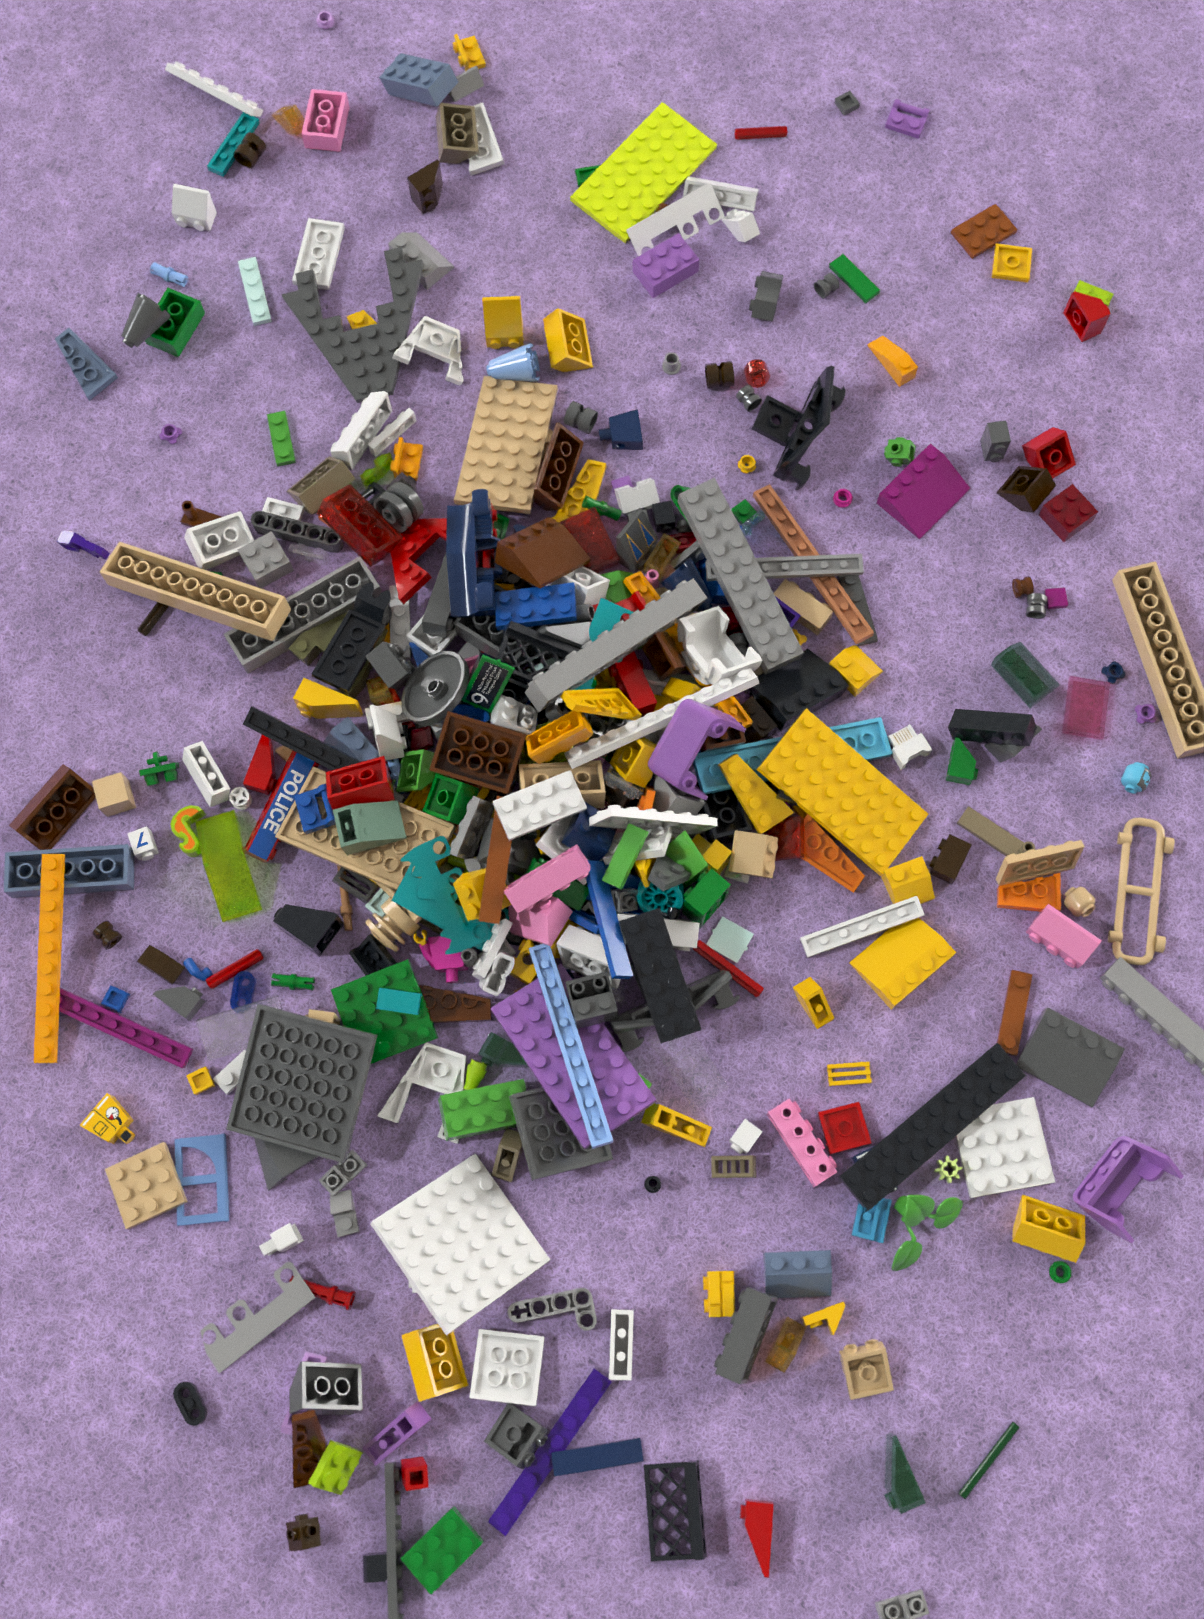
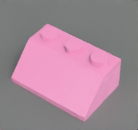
[509,896,573,946]
[1026,904,1102,968]

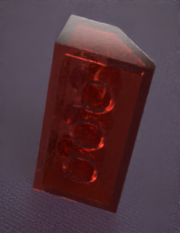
[317,484,403,567]

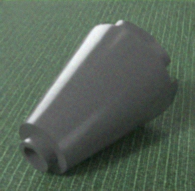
[121,292,170,348]

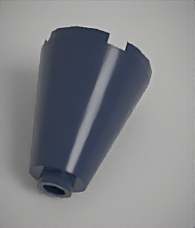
[661,558,713,613]

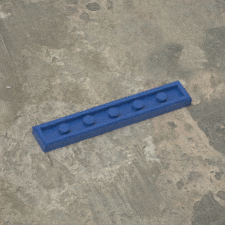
[586,860,633,979]

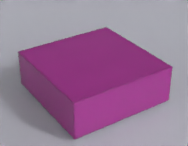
[1044,587,1068,609]

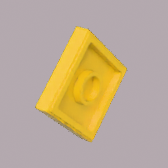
[991,244,1032,283]

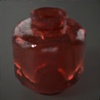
[744,359,770,388]

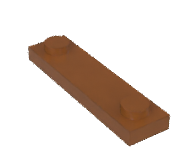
[997,970,1033,1056]

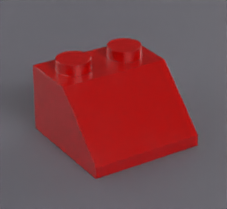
[1063,291,1111,342]
[1022,427,1076,478]

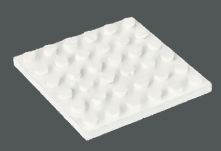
[370,1154,550,1336]

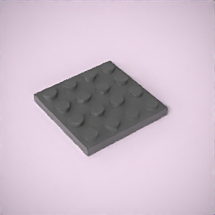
[509,1087,613,1181]

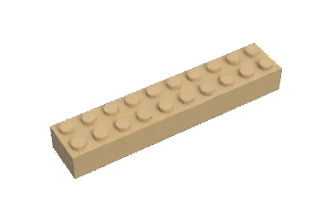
[100,542,291,641]
[1112,561,1204,759]

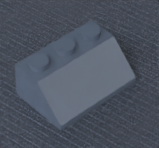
[324,717,379,762]
[763,1250,832,1298]

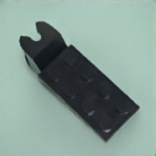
[311,582,392,693]

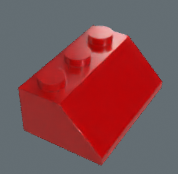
[325,756,395,810]

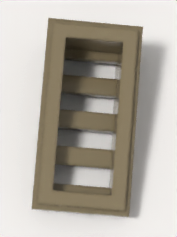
[711,1155,757,1178]

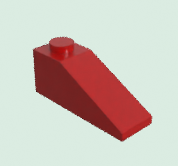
[243,735,277,796]
[740,1499,774,1578]

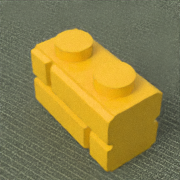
[703,1271,735,1317]

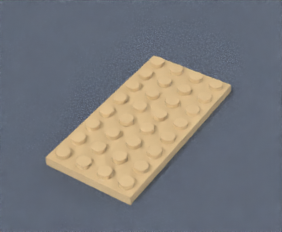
[454,376,558,514]
[275,767,456,890]

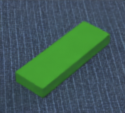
[602,823,649,890]

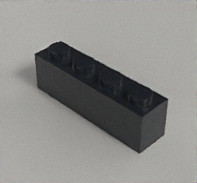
[948,709,1037,746]

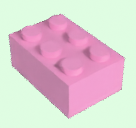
[302,89,350,152]

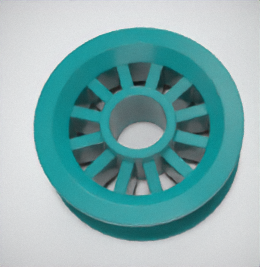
[637,881,684,913]

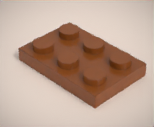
[951,203,1018,259]

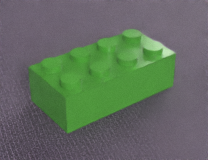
[438,1079,526,1141]

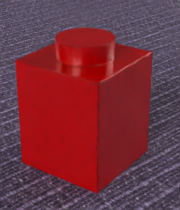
[400,1456,429,1491]

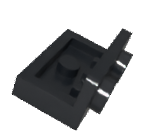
[349,934,397,975]

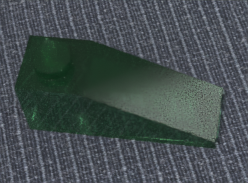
[478,1032,529,1068]

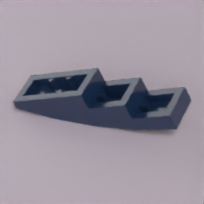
[551,1438,644,1477]

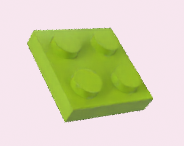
[308,1440,363,1495]

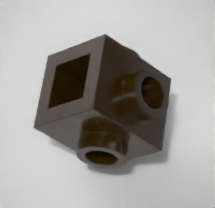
[286,1513,321,1551]

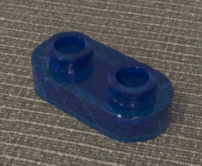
[230,971,256,1013]

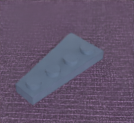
[55,328,118,401]

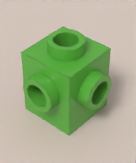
[884,437,916,467]

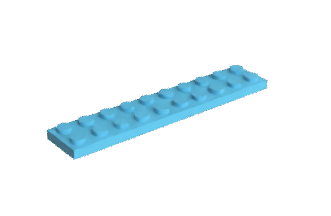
[693,717,892,794]

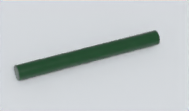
[958,1421,1020,1499]

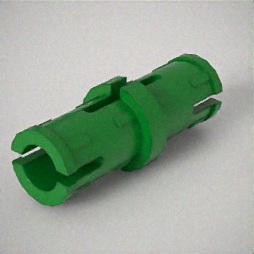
[582,496,622,521]
[271,973,315,991]

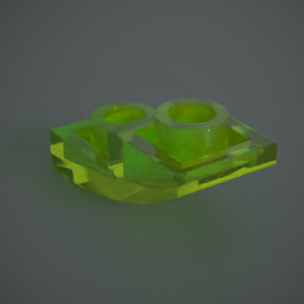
[360,452,393,489]

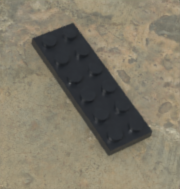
[619,908,702,1044]

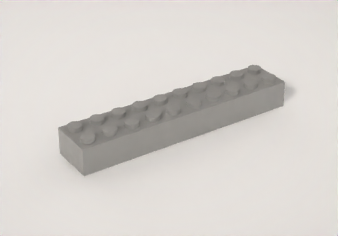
[677,478,804,675]
[525,578,707,712]

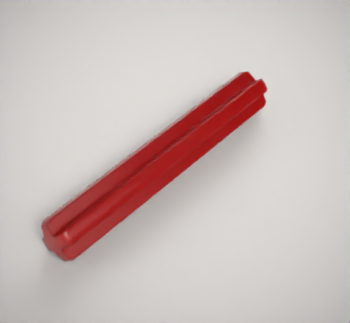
[693,940,764,997]

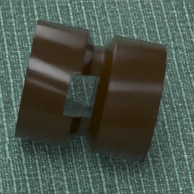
[233,132,266,169]
[705,361,735,389]

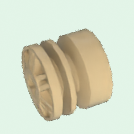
[365,897,421,952]

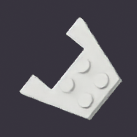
[392,316,463,386]

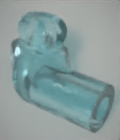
[741,510,765,536]

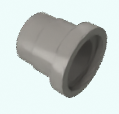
[662,352,681,375]

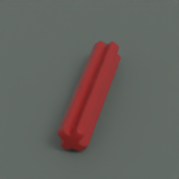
[734,126,788,140]
[206,949,264,989]

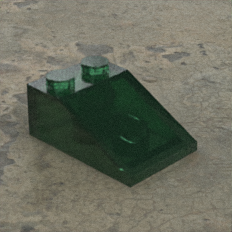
[884,1432,926,1514]

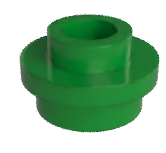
[1049,1261,1071,1284]

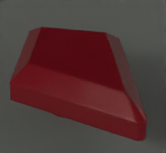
[409,726,435,752]

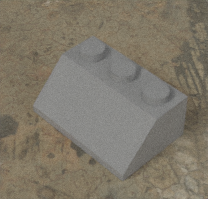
[388,232,454,290]

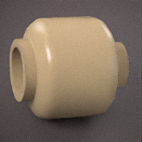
[1064,887,1095,917]

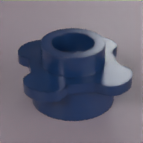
[1101,661,1125,684]

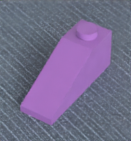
[362,1401,431,1466]

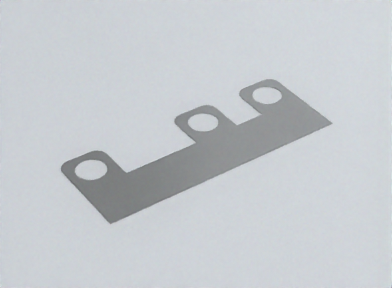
[200,1262,315,1373]

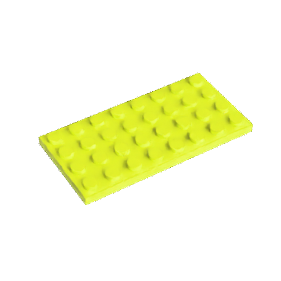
[570,102,717,244]

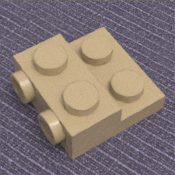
[839,1339,894,1400]

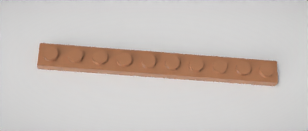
[753,484,874,645]

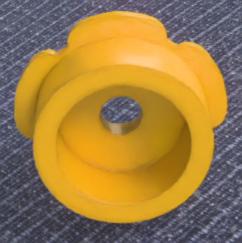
[738,455,756,473]

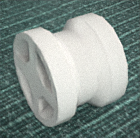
[229,787,252,810]

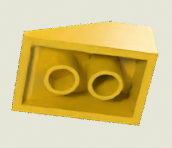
[482,296,524,349]
[293,678,363,719]

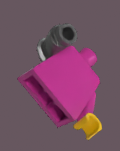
[413,930,479,983]

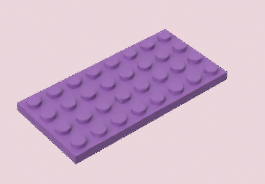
[491,964,656,1150]

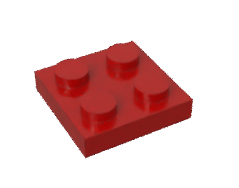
[817,1102,871,1155]

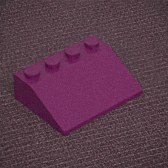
[876,443,970,540]

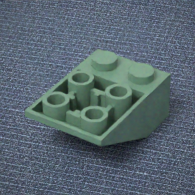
[333,801,407,856]

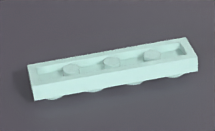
[238,257,272,326]

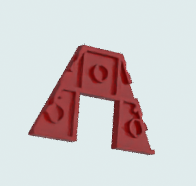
[389,518,447,605]

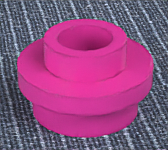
[833,489,853,508]

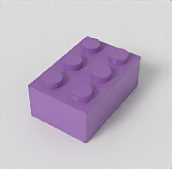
[633,233,699,298]

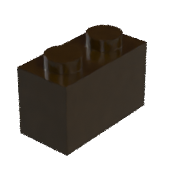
[929,834,972,885]

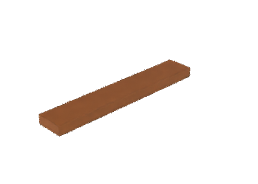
[478,796,512,924]

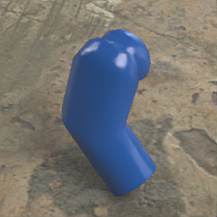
[183,958,213,981]

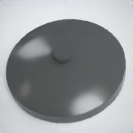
[402,651,469,725]

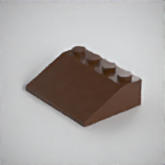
[495,517,591,588]
[429,711,527,795]

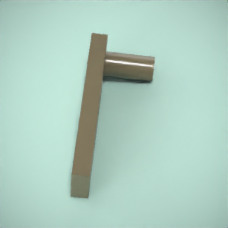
[956,806,1035,856]

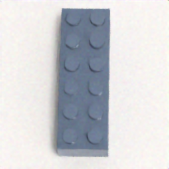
[4,844,135,898]

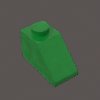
[946,738,978,786]

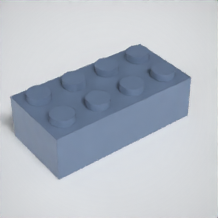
[379,53,458,107]

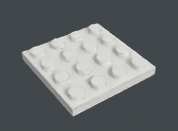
[955,1097,1055,1198]

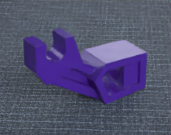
[57,531,110,560]

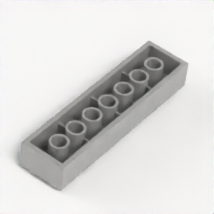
[224,556,382,674]

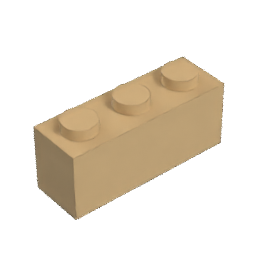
[774,579,833,636]

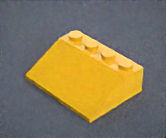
[849,918,956,1010]

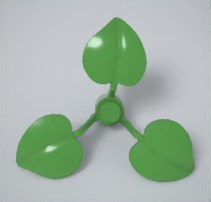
[891,1195,963,1271]

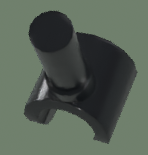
[662,907,680,920]

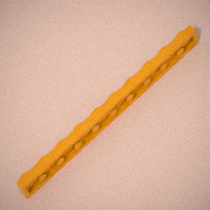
[623,571,753,728]
[33,854,65,1063]

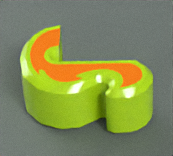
[170,805,207,857]

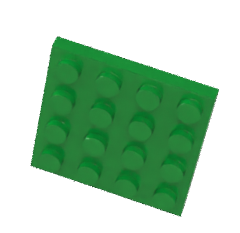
[331,959,438,1064]

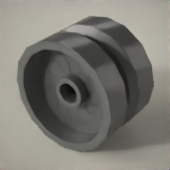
[373,482,424,533]

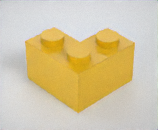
[692,834,732,875]

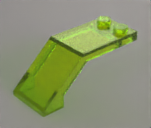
[195,809,263,922]

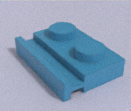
[851,1198,892,1244]

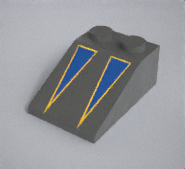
[616,508,659,573]

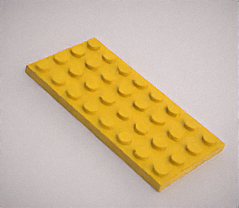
[756,708,928,876]

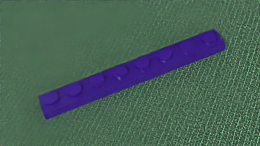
[488,1368,612,1536]

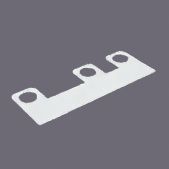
[626,182,724,256]

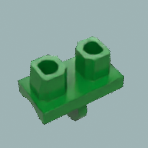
[139,751,179,786]

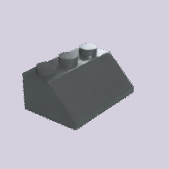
[289,1361,363,1416]

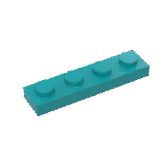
[207,112,260,177]

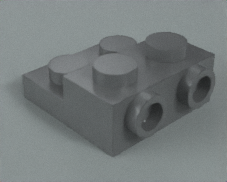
[484,1403,548,1469]

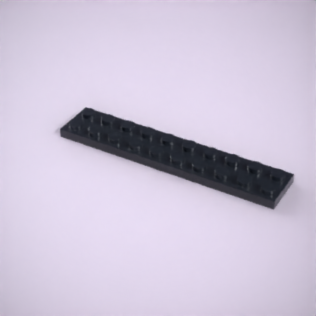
[838,1043,1026,1212]

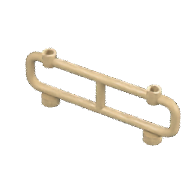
[1108,818,1175,965]

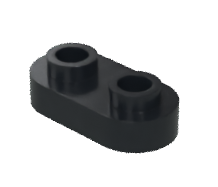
[173,1382,207,1426]

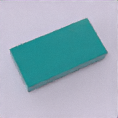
[376,988,422,1015]

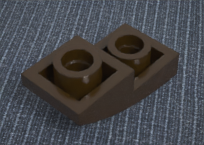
[136,945,185,985]

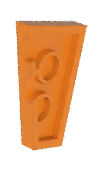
[637,785,656,811]
[997,873,1061,912]

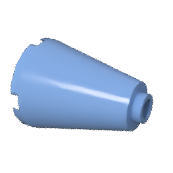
[486,343,540,382]

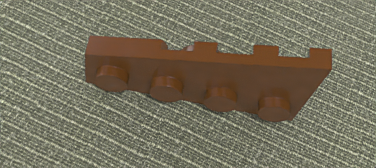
[419,985,491,1023]
[292,1410,328,1489]

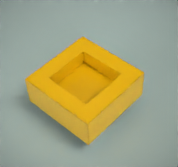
[186,1066,215,1095]

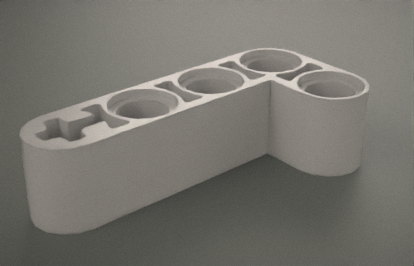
[508,1288,597,1331]

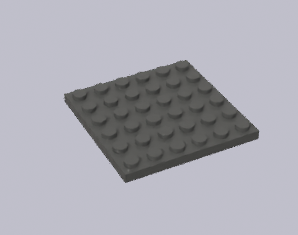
[226,1004,377,1163]

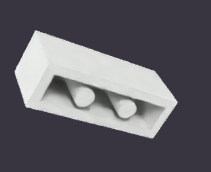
[182,741,230,807]
[609,1309,634,1380]

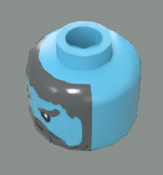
[1121,762,1152,794]

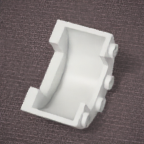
[677,606,762,685]

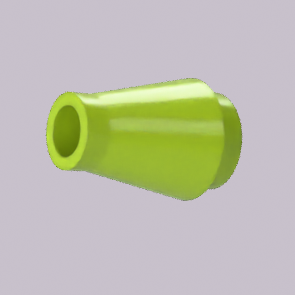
[463,1060,487,1090]

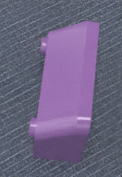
[648,699,746,800]
[1073,1136,1184,1243]

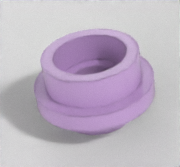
[317,11,334,29]

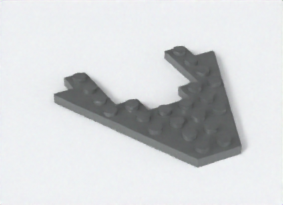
[282,247,424,403]

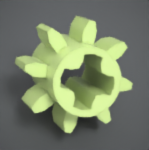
[934,1156,962,1184]

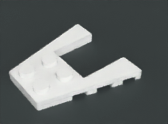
[378,1042,466,1144]

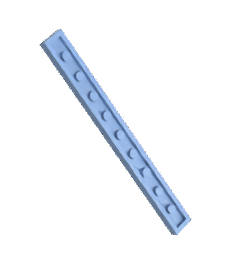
[529,944,613,1149]

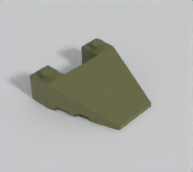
[288,612,388,699]

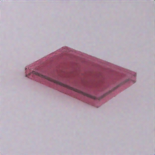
[1062,676,1110,740]

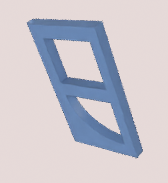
[175,1133,229,1226]

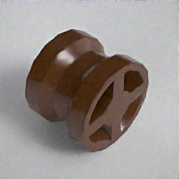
[1012,576,1034,598]

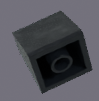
[273,904,344,957]

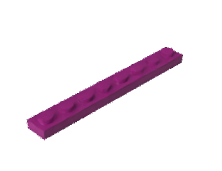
[59,987,194,1068]

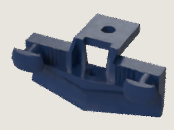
[446,489,507,618]

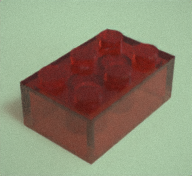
[560,507,619,573]

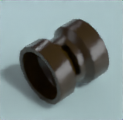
[93,921,122,950]

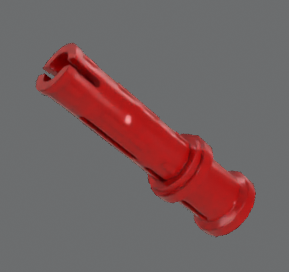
[289,1276,356,1311]

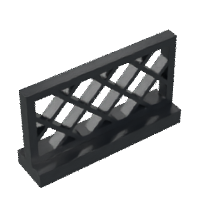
[496,621,581,683]
[644,1460,707,1562]

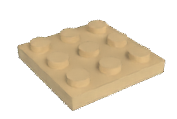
[105,1142,187,1229]

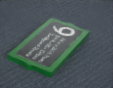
[460,655,514,713]

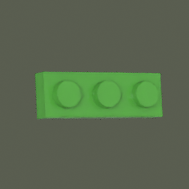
[267,411,296,467]

